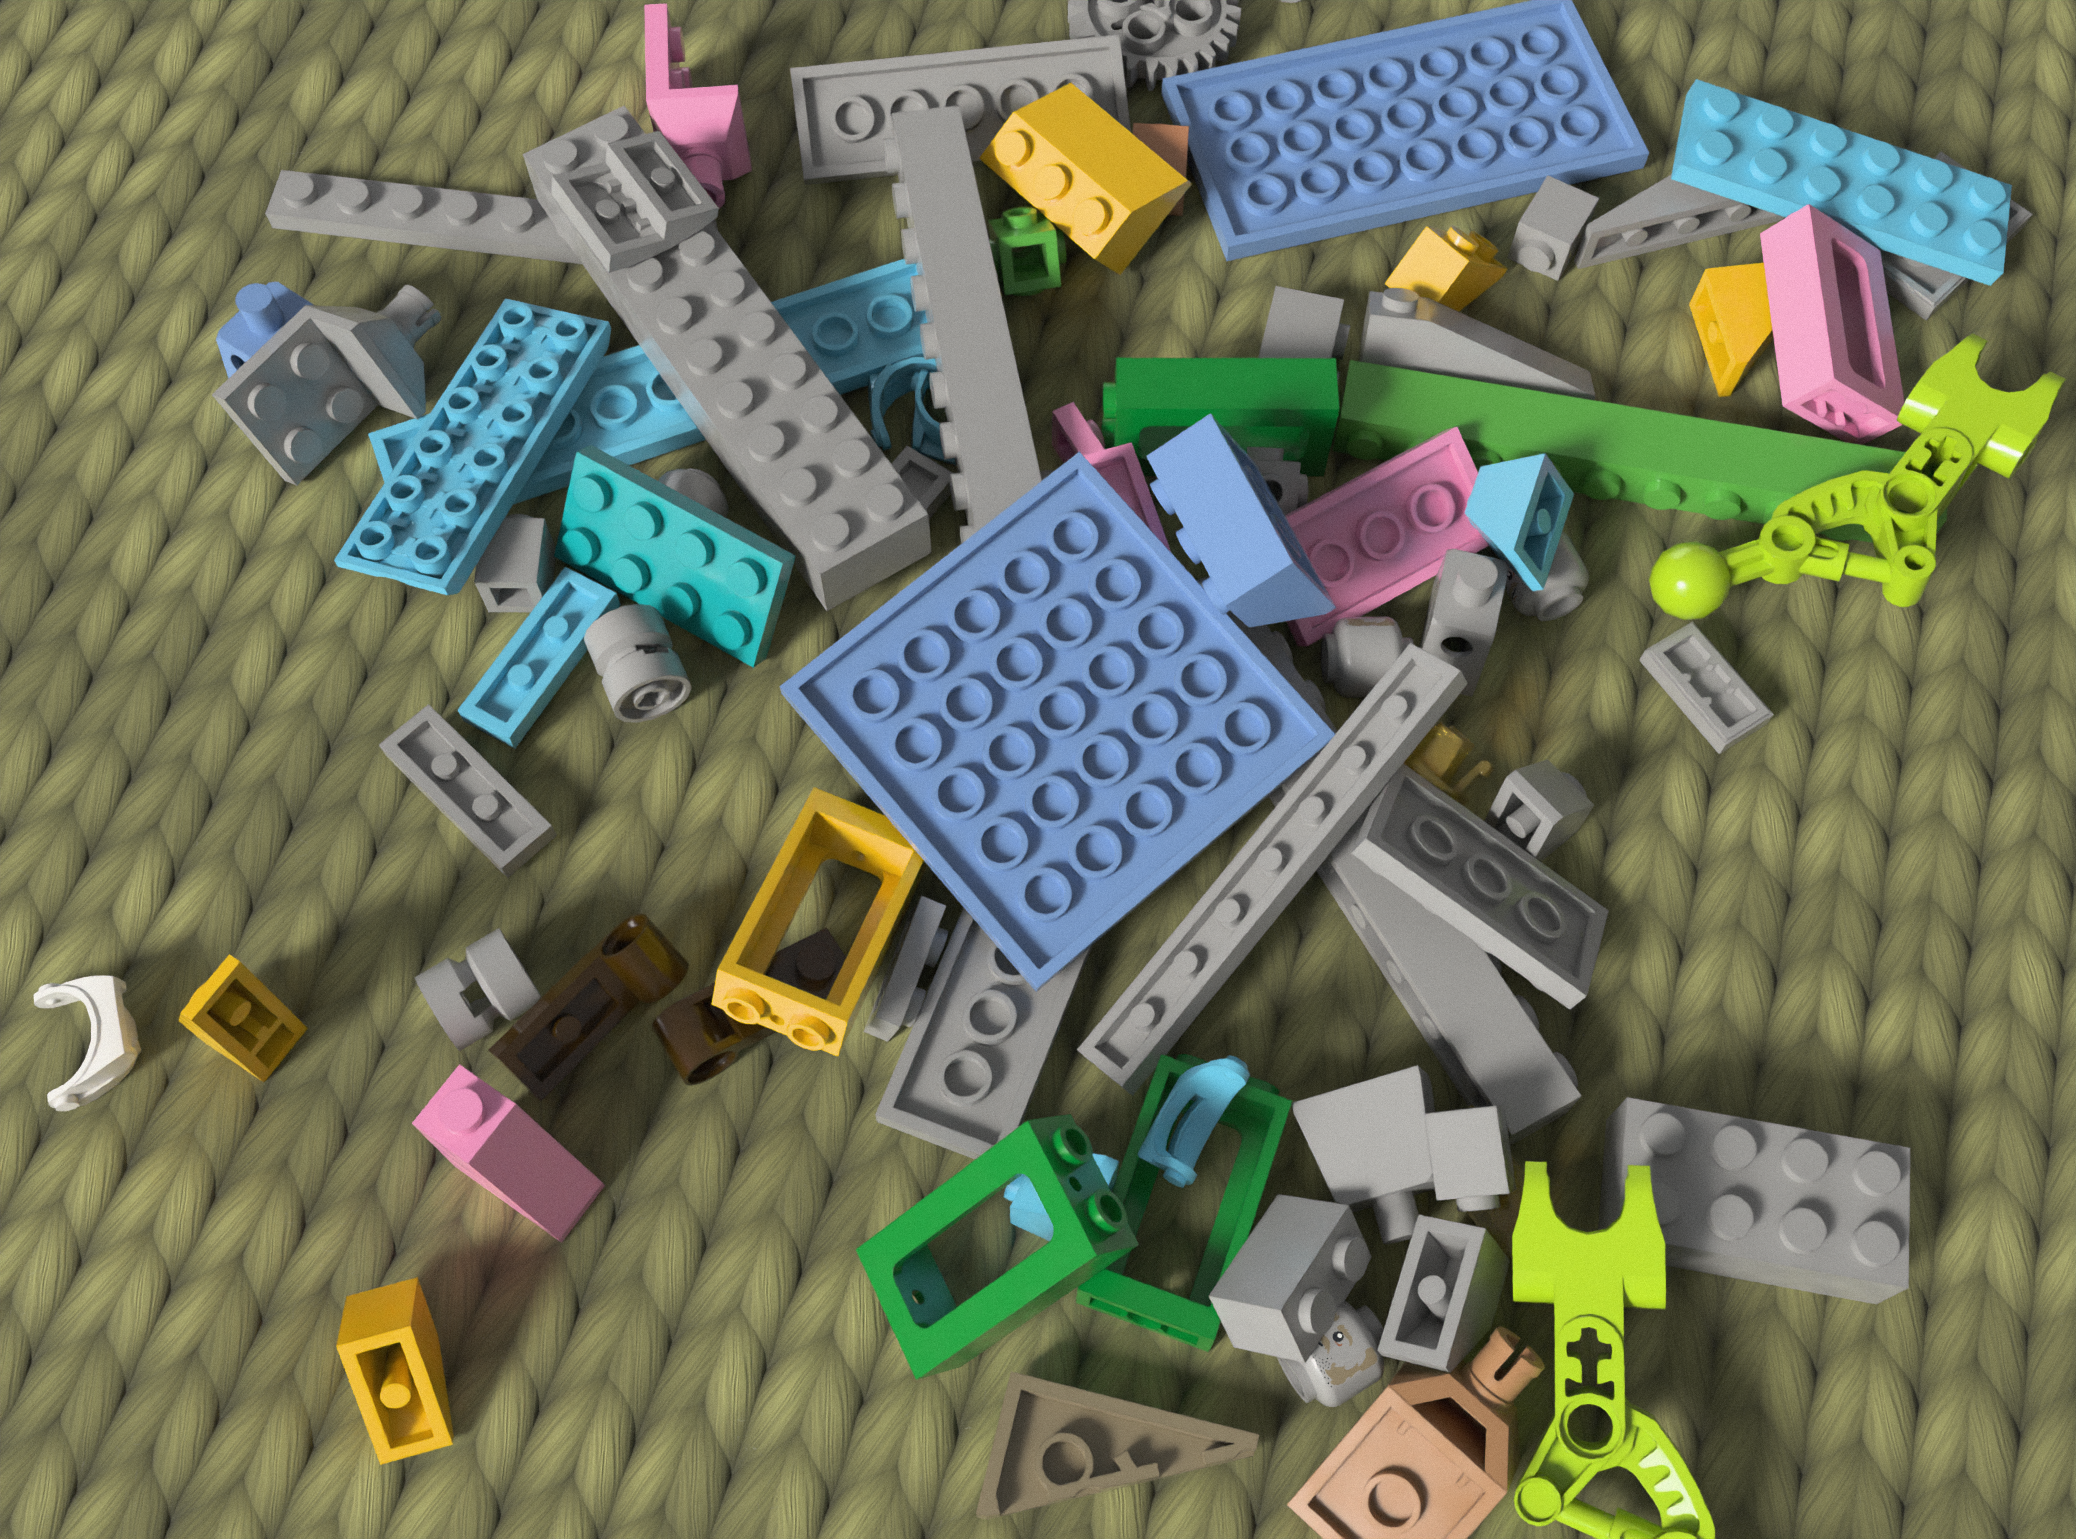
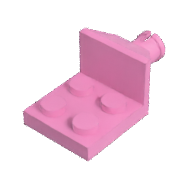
[644,3,752,209]

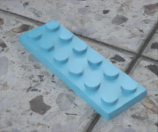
[1671,79,2012,286]

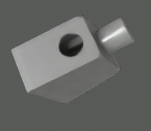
[1419,549,1509,697]
[1291,1065,1435,1244]

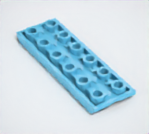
[334,298,611,595]

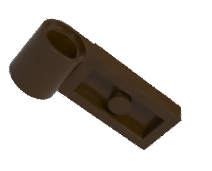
[488,914,689,1101]
[652,928,846,1086]

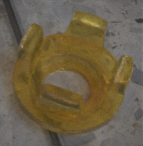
[1404,722,1494,806]

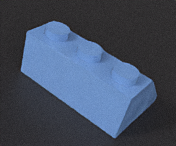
[1146,413,1336,628]

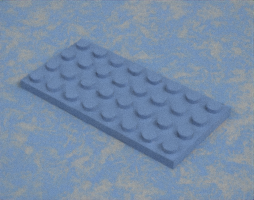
[1161,0,1649,261]

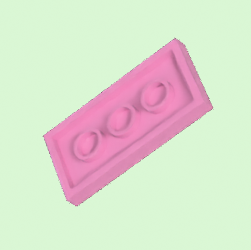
[1285,427,1489,646]

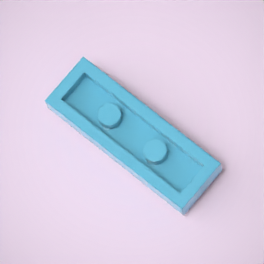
[458,567,621,749]

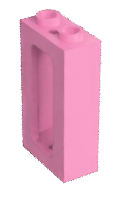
[1760,204,1905,445]

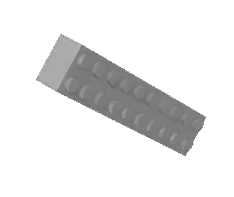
[523,105,932,611]

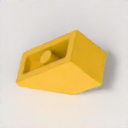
[1689,263,1773,397]
[336,1277,454,1465]

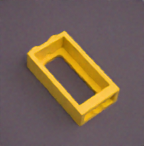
[711,787,927,1056]

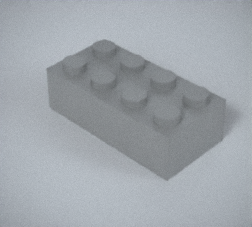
[1598,1097,1910,1304]

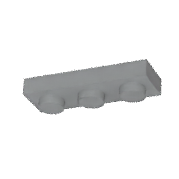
[379,704,557,878]

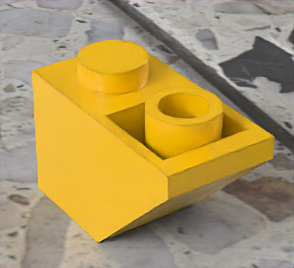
[1385,226,1508,312]

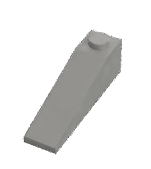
[1574,174,1784,269]
[1358,288,1595,400]

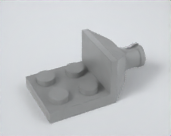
[212,285,441,486]

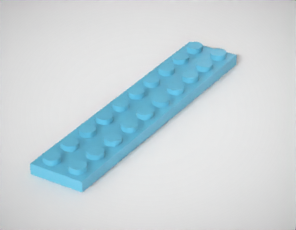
[368,259,927,504]

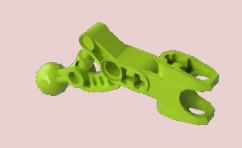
[1649,333,2066,620]
[1512,1161,1715,1539]

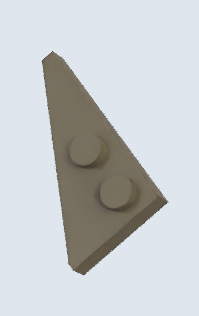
[976,1371,1259,1520]

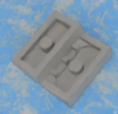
[551,131,719,273]

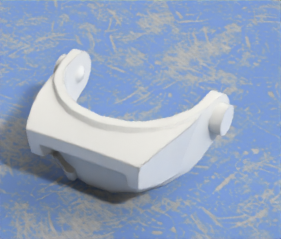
[34,975,141,1111]

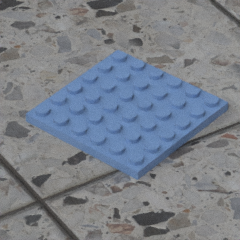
[780,451,1335,992]

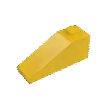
[179,954,308,1082]

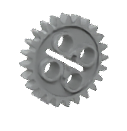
[1068,0,1241,91]

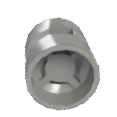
[584,604,691,723]
[414,928,542,1051]

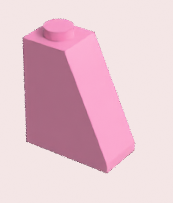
[412,1064,605,1243]

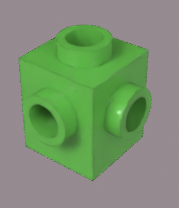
[988,207,1066,296]

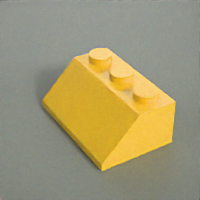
[979,83,1192,275]

